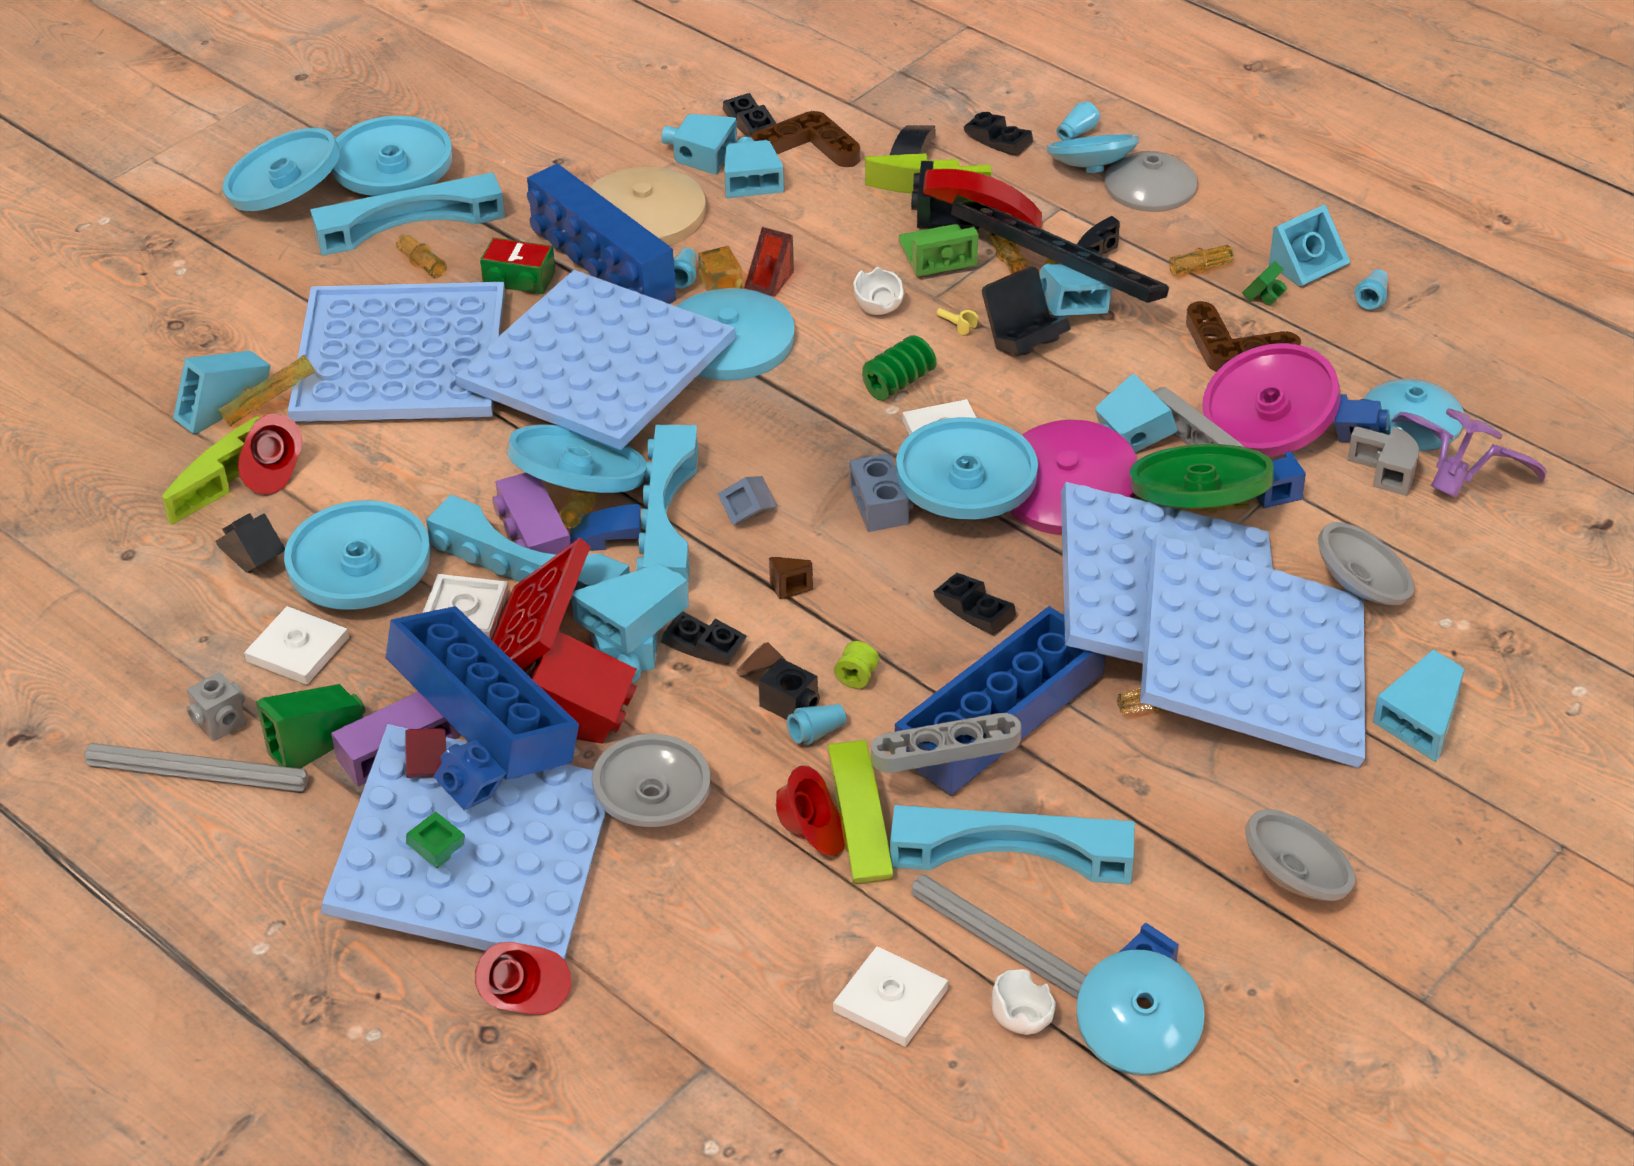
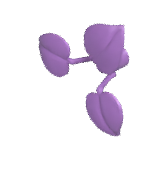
[1392,408,1547,498]

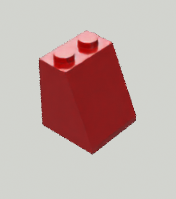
[530,631,637,744]

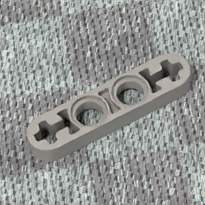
[1152,387,1243,447]
[871,713,1021,773]

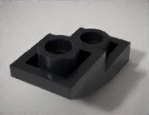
[722,93,777,137]
[964,112,1033,155]
[890,125,936,156]
[1077,216,1120,256]
[933,572,1016,635]
[661,611,747,664]

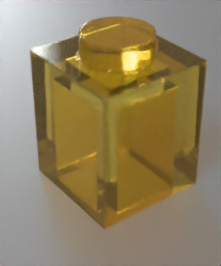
[698,246,743,291]

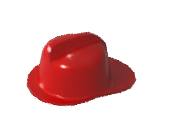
[238,413,303,495]
[775,766,845,856]
[475,942,571,1015]

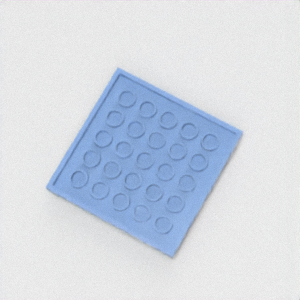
[455,270,736,450]
[288,282,505,422]
[1061,482,1273,663]
[1140,534,1365,768]
[321,724,606,960]

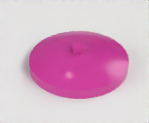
[1202,343,1341,457]
[1010,420,1137,535]

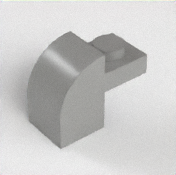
[1347,426,1419,496]

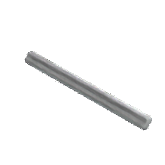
[84,743,308,792]
[911,875,1087,998]

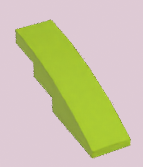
[865,153,992,194]
[162,415,260,525]
[827,739,893,884]

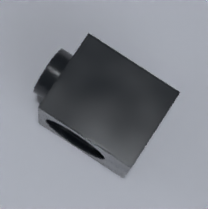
[758,658,820,720]

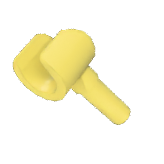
[937,308,978,335]

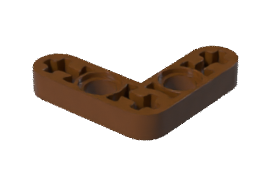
[750,111,860,167]
[1186,301,1301,372]

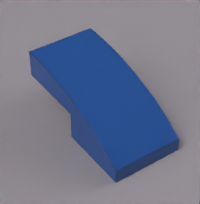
[570,504,641,551]

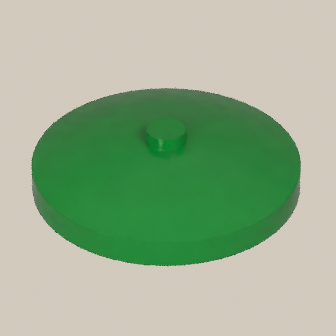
[1130,444,1274,508]

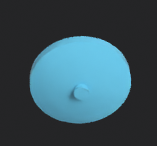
[331,116,453,196]
[223,128,340,211]
[676,288,795,381]
[896,417,1038,519]
[507,425,647,493]
[284,500,431,610]

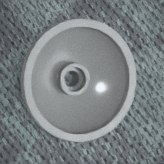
[1105,151,1198,212]
[1318,522,1414,606]
[592,734,711,827]
[1245,809,1355,901]

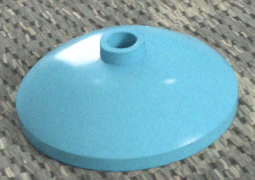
[1046,134,1139,173]
[1364,378,1464,451]
[1076,950,1205,1076]

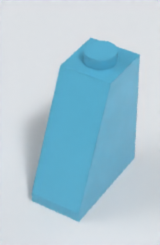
[173,351,271,434]
[571,563,689,655]
[1373,649,1465,762]

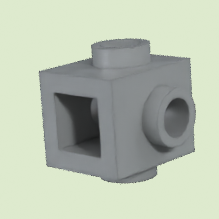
[186,672,246,742]

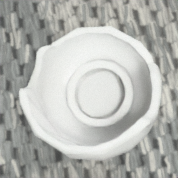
[853,267,904,315]
[991,969,1056,1035]

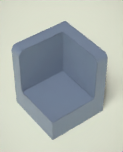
[717,476,777,525]

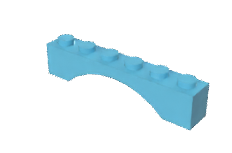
[310,172,505,256]
[636,425,698,586]
[426,495,630,603]
[890,805,1135,884]

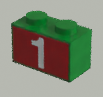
[480,237,556,294]

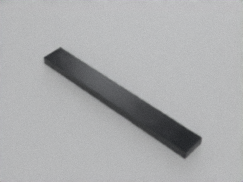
[951,200,1169,303]

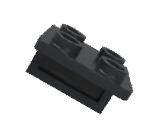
[911,161,980,230]
[982,266,1071,356]

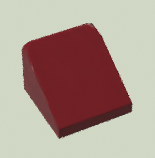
[404,728,446,778]

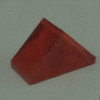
[744,227,794,297]

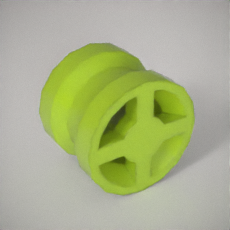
[834,641,879,689]

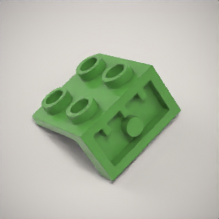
[899,224,978,277]

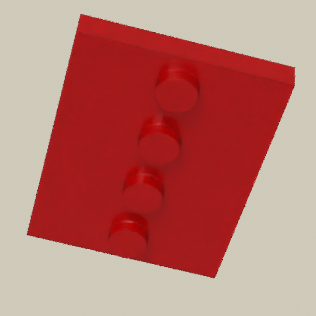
[492,538,591,672]

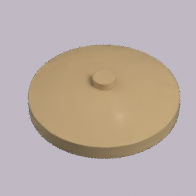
[590,166,706,245]

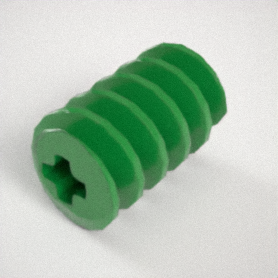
[862,335,937,401]

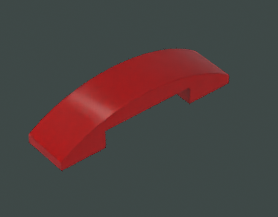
[923,169,1042,228]

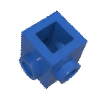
[433,739,507,810]

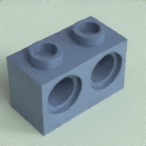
[849,453,914,532]

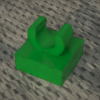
[1242,261,1287,306]
[406,811,465,868]

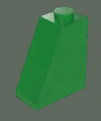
[256,684,366,768]

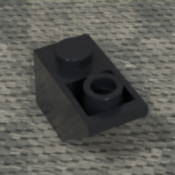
[215,513,285,573]

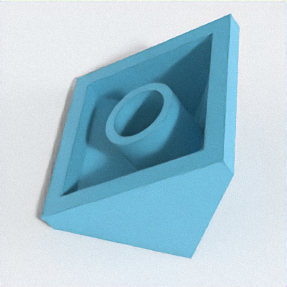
[1269,204,1351,287]

